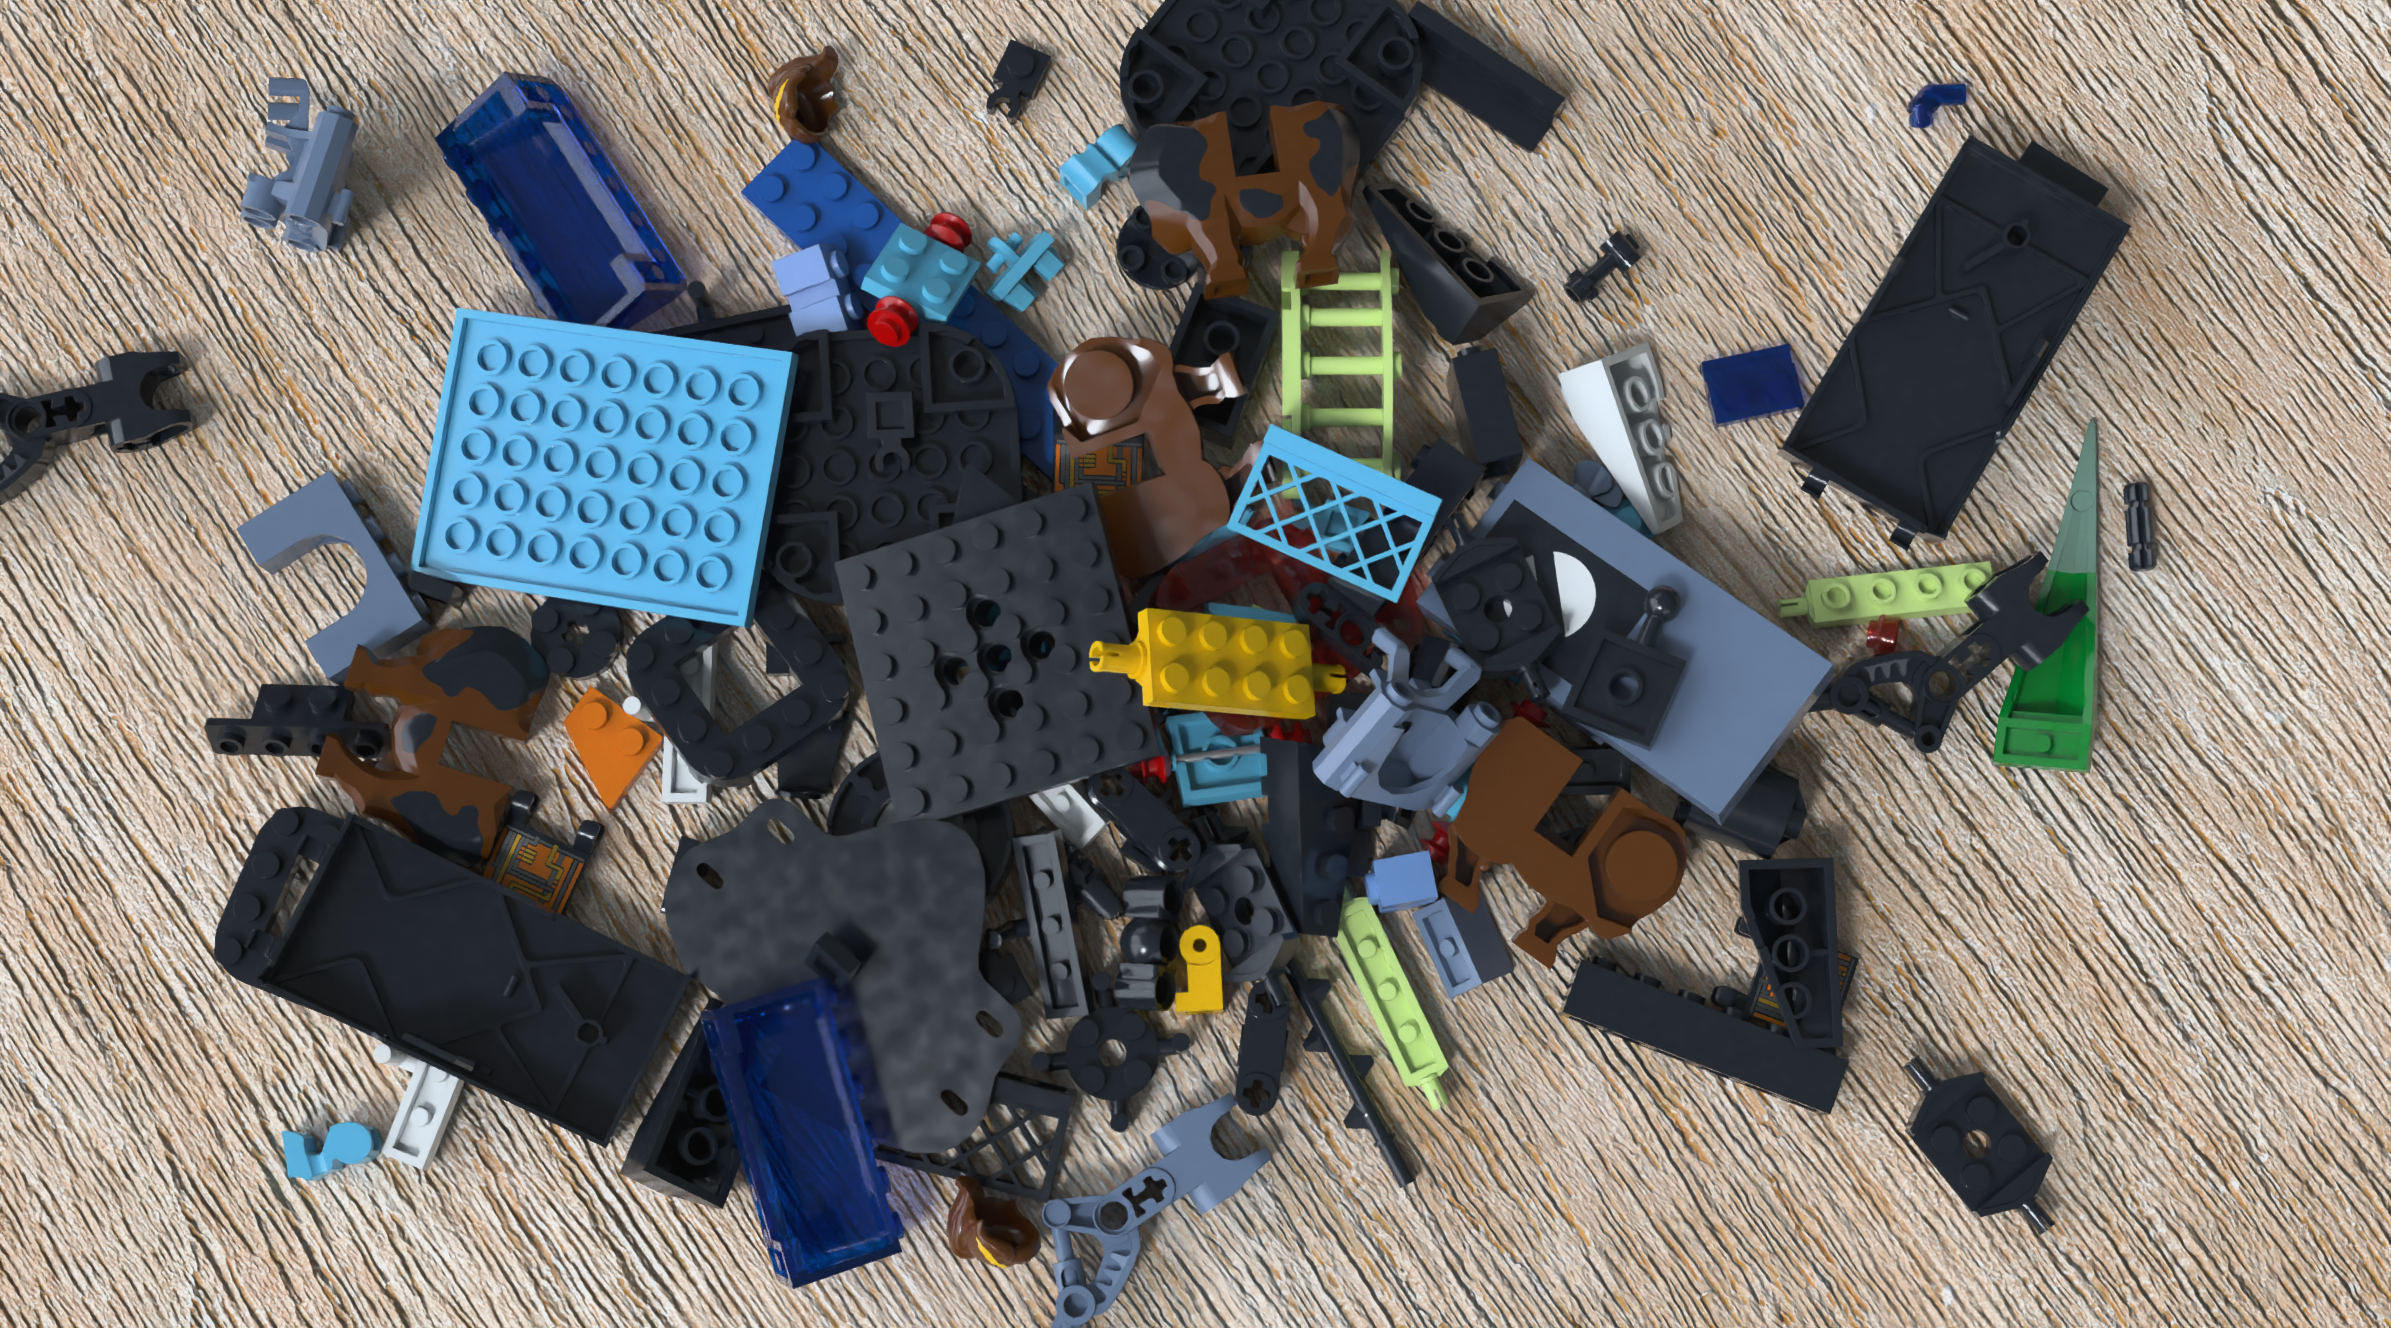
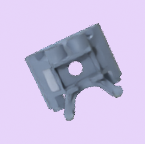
[240,77,359,253]
[1312,628,1502,818]

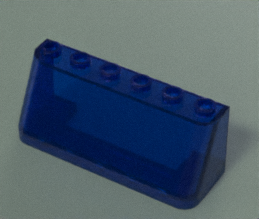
[434,71,687,330]
[700,977,904,1289]

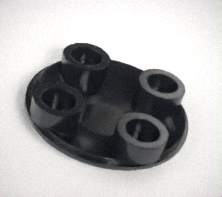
[1116,205,1199,290]

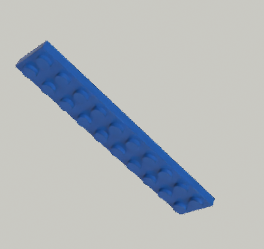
[741,140,1059,482]

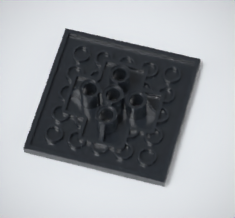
[834,481,1166,822]

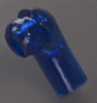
[1907,83,1966,128]

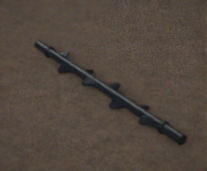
[1194,804,1416,1188]

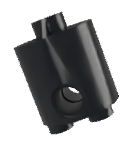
[1673,763,1808,859]

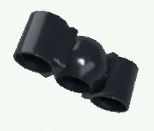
[1114,875,1184,1011]

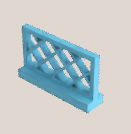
[1226,424,1443,603]

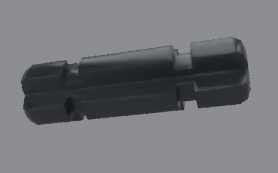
[2123,482,2157,572]

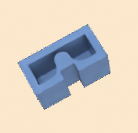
[771,244,864,336]
[1364,850,1438,915]

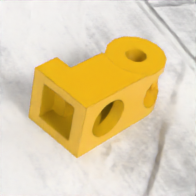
[1175,925,1223,1015]

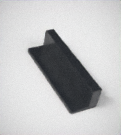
[1408,0,1565,153]

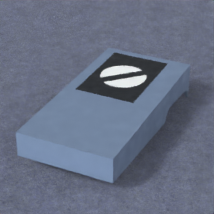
[1416,458,1834,826]

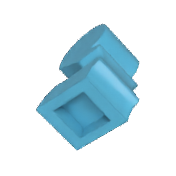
[1059,124,1138,211]
[281,1122,382,1181]

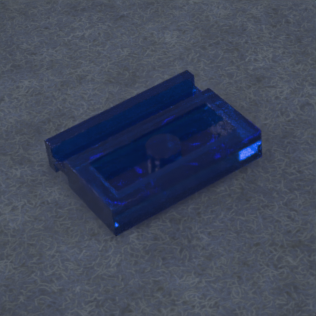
[1699,344,1805,428]

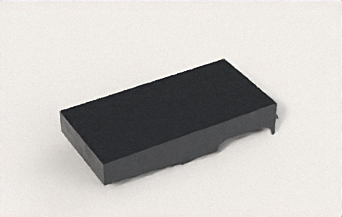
[1777,135,2131,551]
[244,812,693,1148]

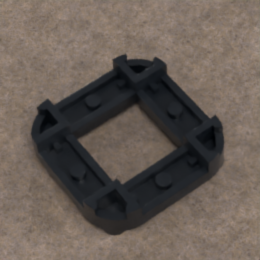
[626,569,850,790]
[214,807,345,1016]

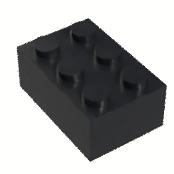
[1169,282,1281,450]

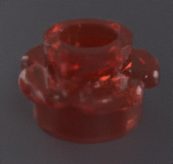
[1866,614,1899,655]

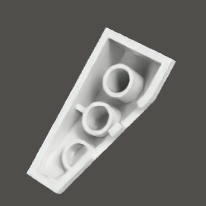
[1558,342,1684,535]

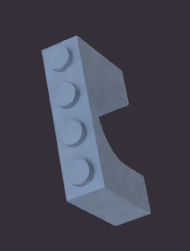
[236,470,434,686]

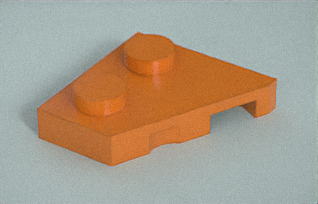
[563,685,664,811]

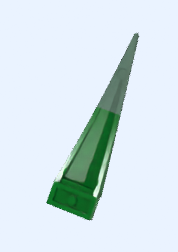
[1993,420,2098,774]

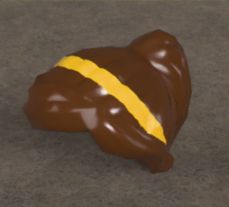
[768,45,839,144]
[946,1176,1041,1268]

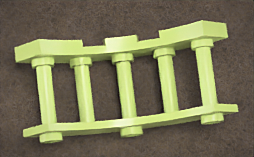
[1281,251,1402,499]

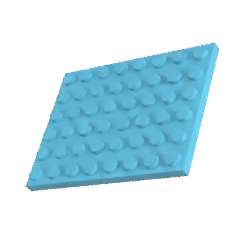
[409,308,799,628]

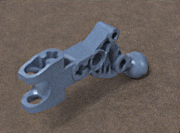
[1042,1093,1272,1328]

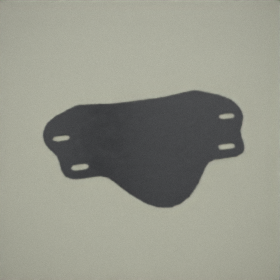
[664,798,1023,1153]

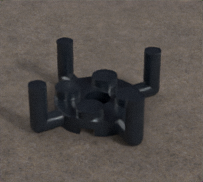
[1031,972,1191,1133]

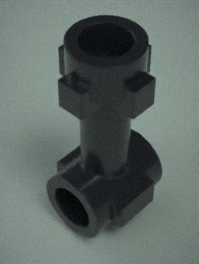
[1563,230,1643,306]

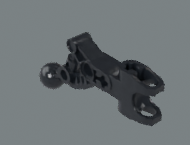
[0,351,198,506]
[1807,551,2090,753]

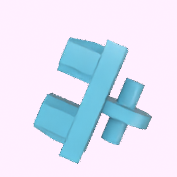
[984,231,1065,312]

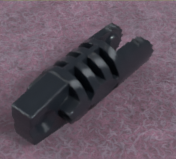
[1036,826,1125,921]

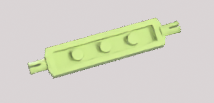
[1777,561,1995,629]
[1334,884,1451,1111]

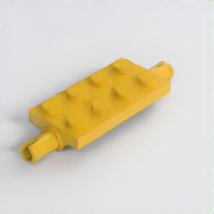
[1089,608,1346,720]

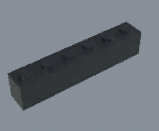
[1558,955,1849,1115]

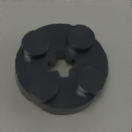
[530,597,624,681]

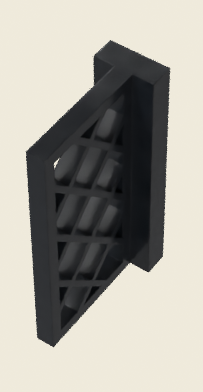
[867,1070,1077,1203]

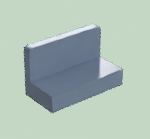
[1412,890,1514,999]

